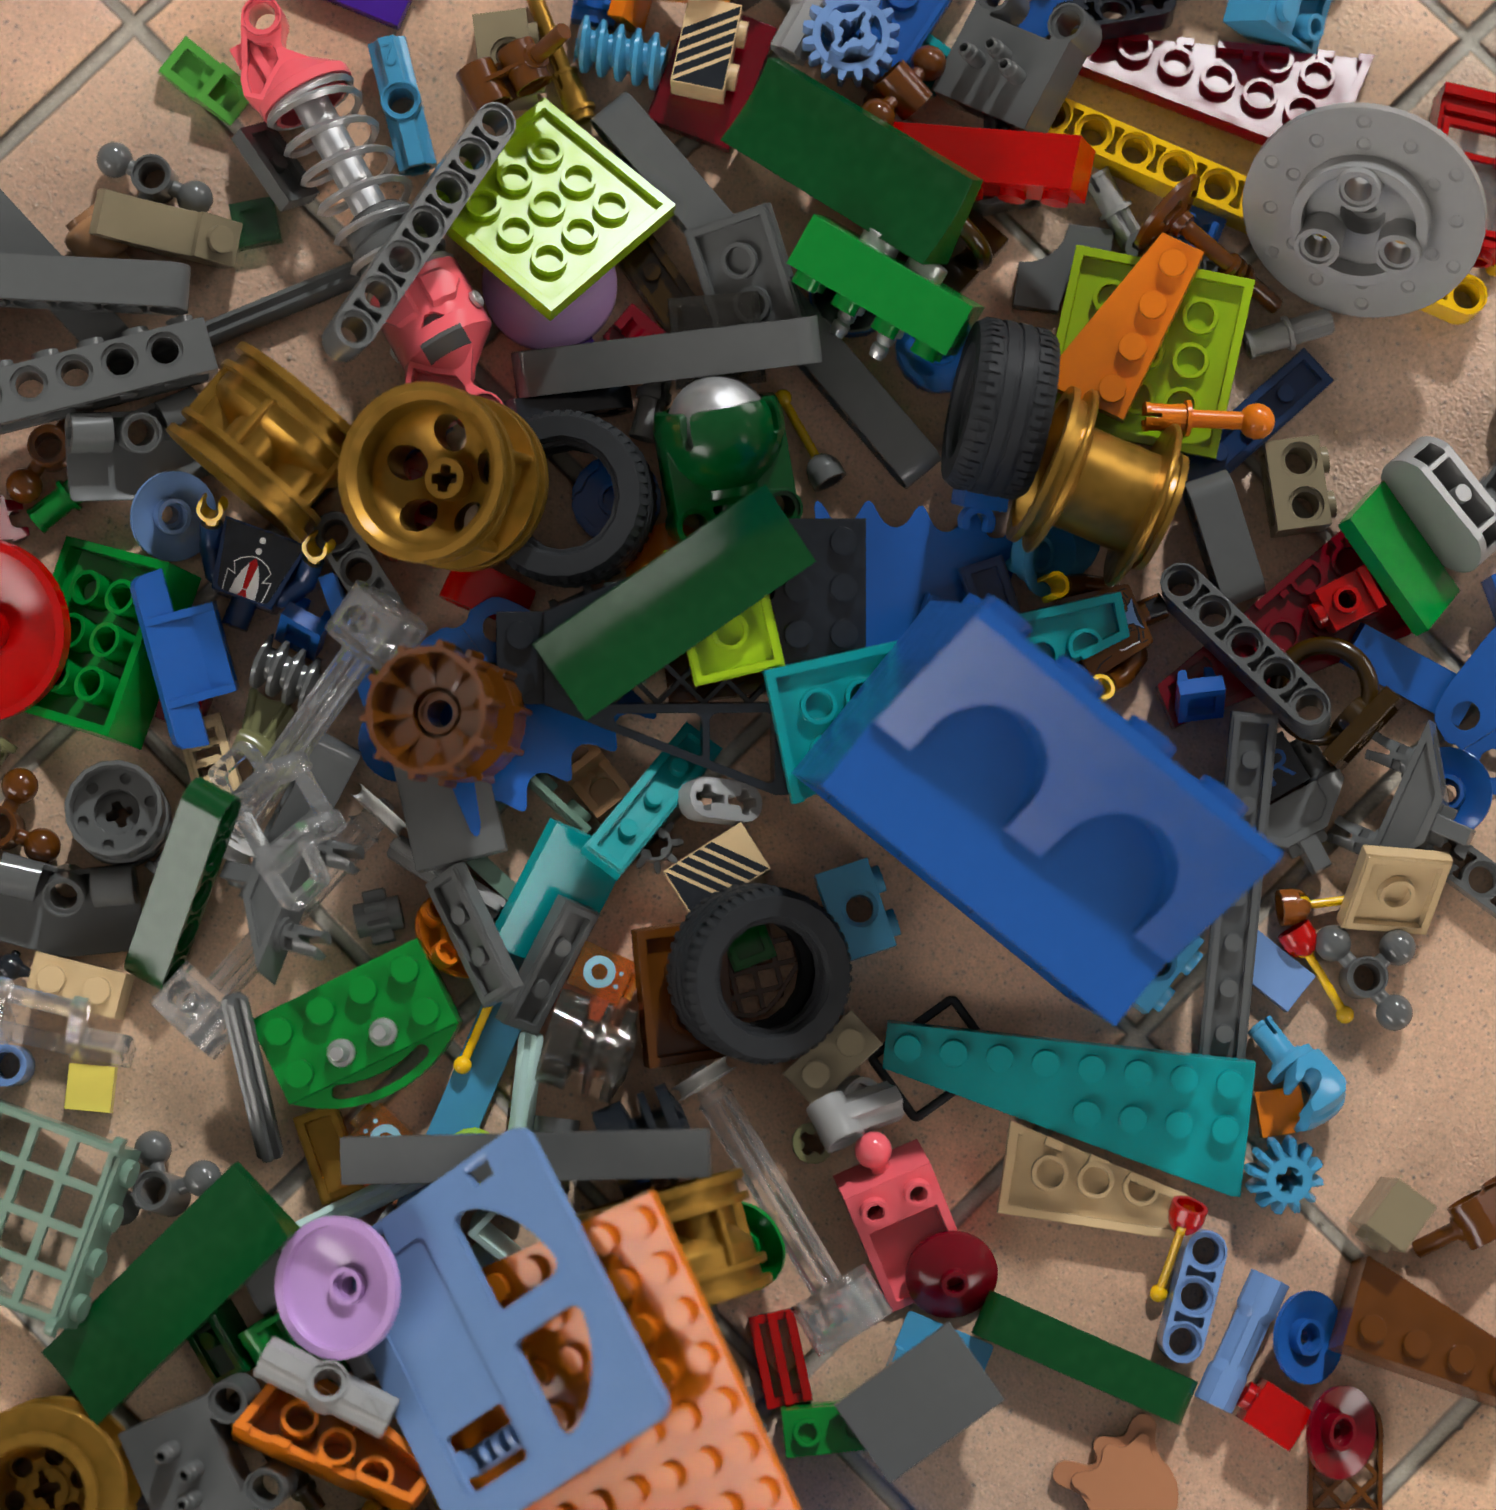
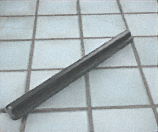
[109,261,361,375]

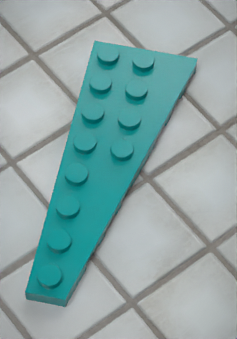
[763,591,1130,804]
[882,1020,1256,1197]

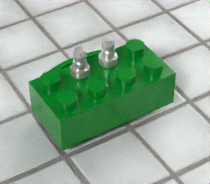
[787,214,985,363]
[253,938,463,1109]

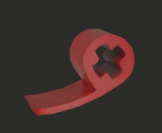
[439,568,536,621]

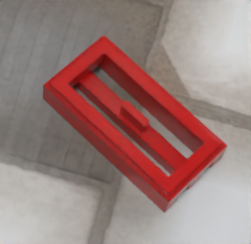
[748,1307,813,1410]

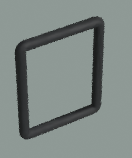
[868,996,981,1122]

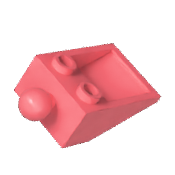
[833,1131,962,1313]

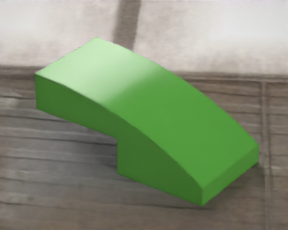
[158,36,249,127]

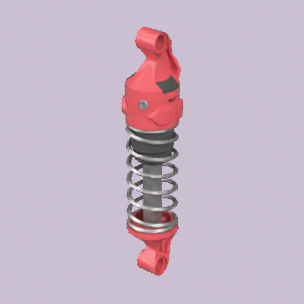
[229,0,504,429]

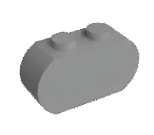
[1381,436,1496,573]

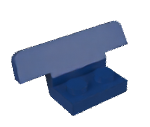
[130,568,240,749]

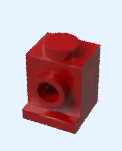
[1308,564,1387,636]

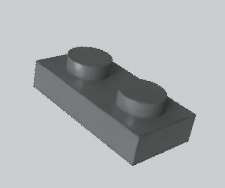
[231,122,320,212]

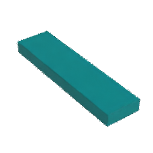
[580,722,722,881]

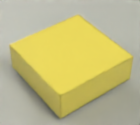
[64,1063,118,1113]

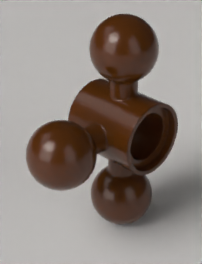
[862,45,946,126]
[6,411,94,504]
[0,768,61,864]

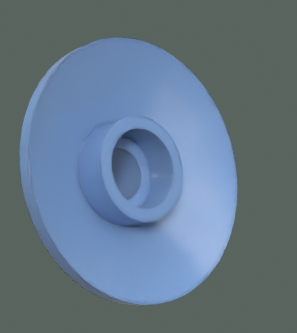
[130,471,217,562]

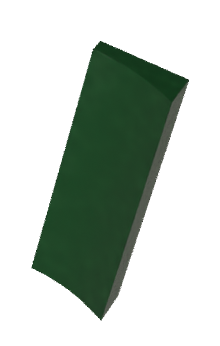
[720,58,983,265]
[532,484,816,721]
[42,1161,300,1425]

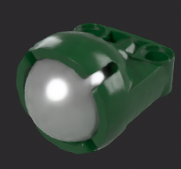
[652,375,803,542]

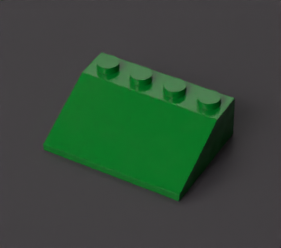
[23,536,201,750]

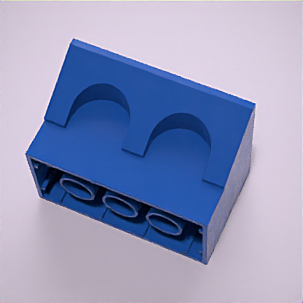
[792,593,1284,1026]

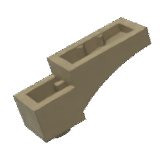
[89,188,243,269]

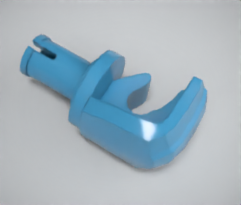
[1248,1015,1346,1133]

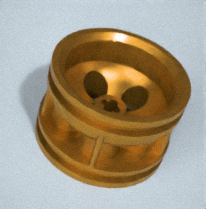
[166,341,351,544]
[338,381,549,572]
[575,1167,774,1306]

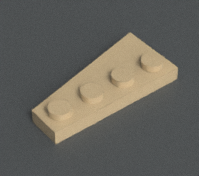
[996,1120,1188,1240]

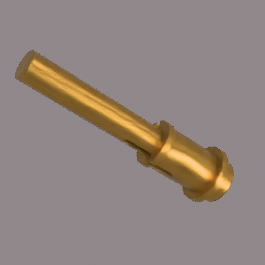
[526,0,596,126]

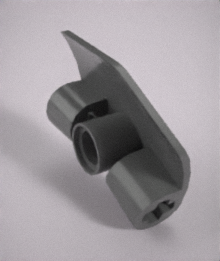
[65,386,210,501]
[0,852,142,957]

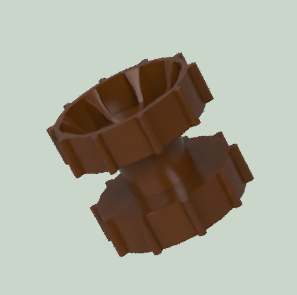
[359,639,533,789]

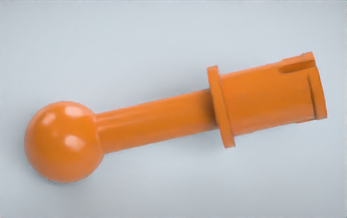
[1141,400,1275,440]

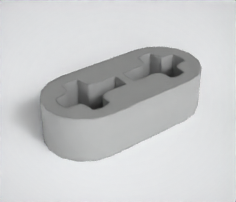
[678,777,762,826]

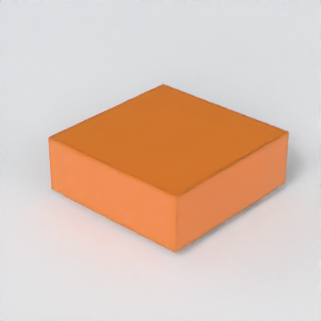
[1253,1085,1304,1138]

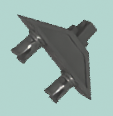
[1327,719,1476,855]
[220,799,365,985]

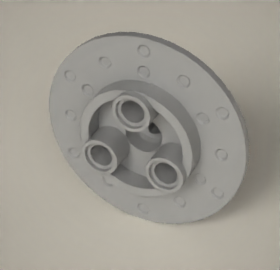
[1242,102,1487,318]

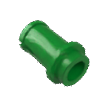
[26,479,83,533]

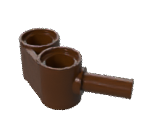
[456,23,571,114]
[1412,1176,1496,1258]

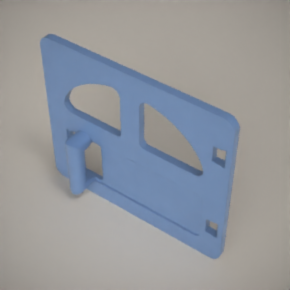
[352,1127,670,1510]

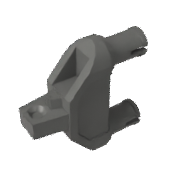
[1218,739,1344,875]

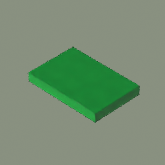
[1338,481,1460,636]

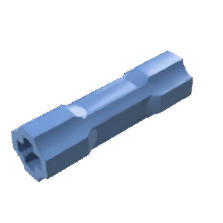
[1194,1269,1290,1414]

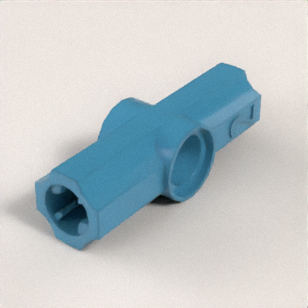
[367,35,437,177]

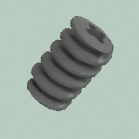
[249,633,354,723]

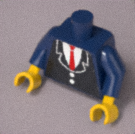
[196,493,336,632]

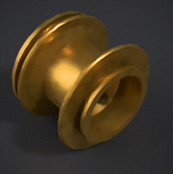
[1006,385,1189,587]
[0,1395,143,1510]

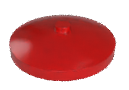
[0,540,71,720]

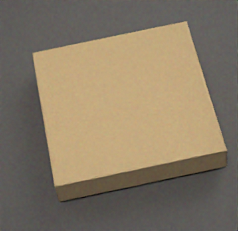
[1336,845,1453,935]

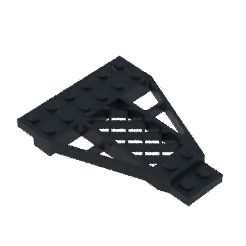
[496,518,866,795]

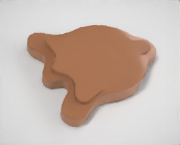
[1052,1413,1179,1510]

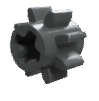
[636,821,684,874]
[352,887,405,946]

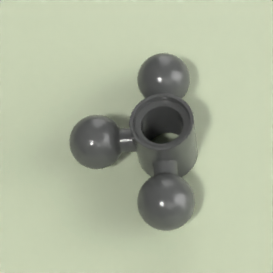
[97,142,213,212]
[1316,925,1416,1031]
[120,1130,222,1226]

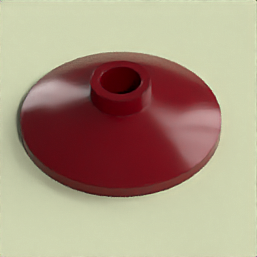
[905,1231,998,1318]
[1306,1385,1376,1480]

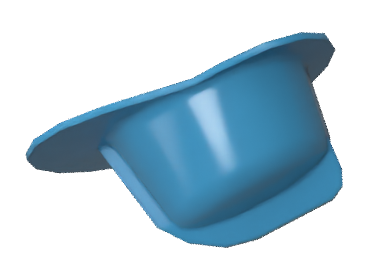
[1005,526,1100,597]

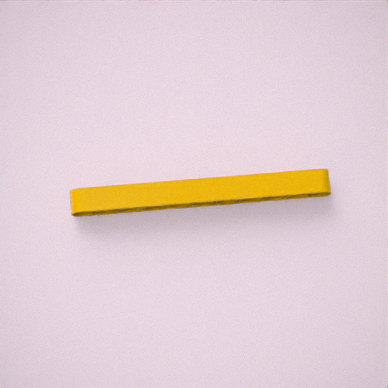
[1048,98,1488,325]

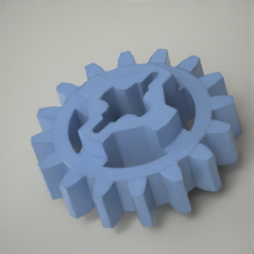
[802,0,900,88]

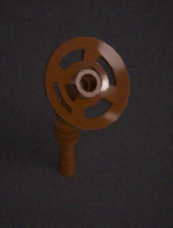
[1135,174,1283,313]

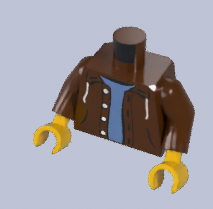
[1037,571,1169,703]

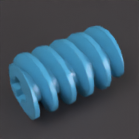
[573,14,671,91]

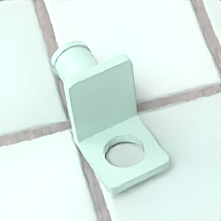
[468,1209,522,1268]

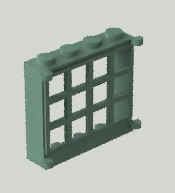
[0,1099,142,1338]

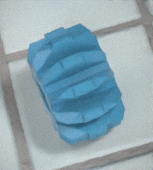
[1244,1135,1324,1215]

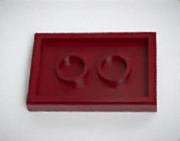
[647,14,778,154]

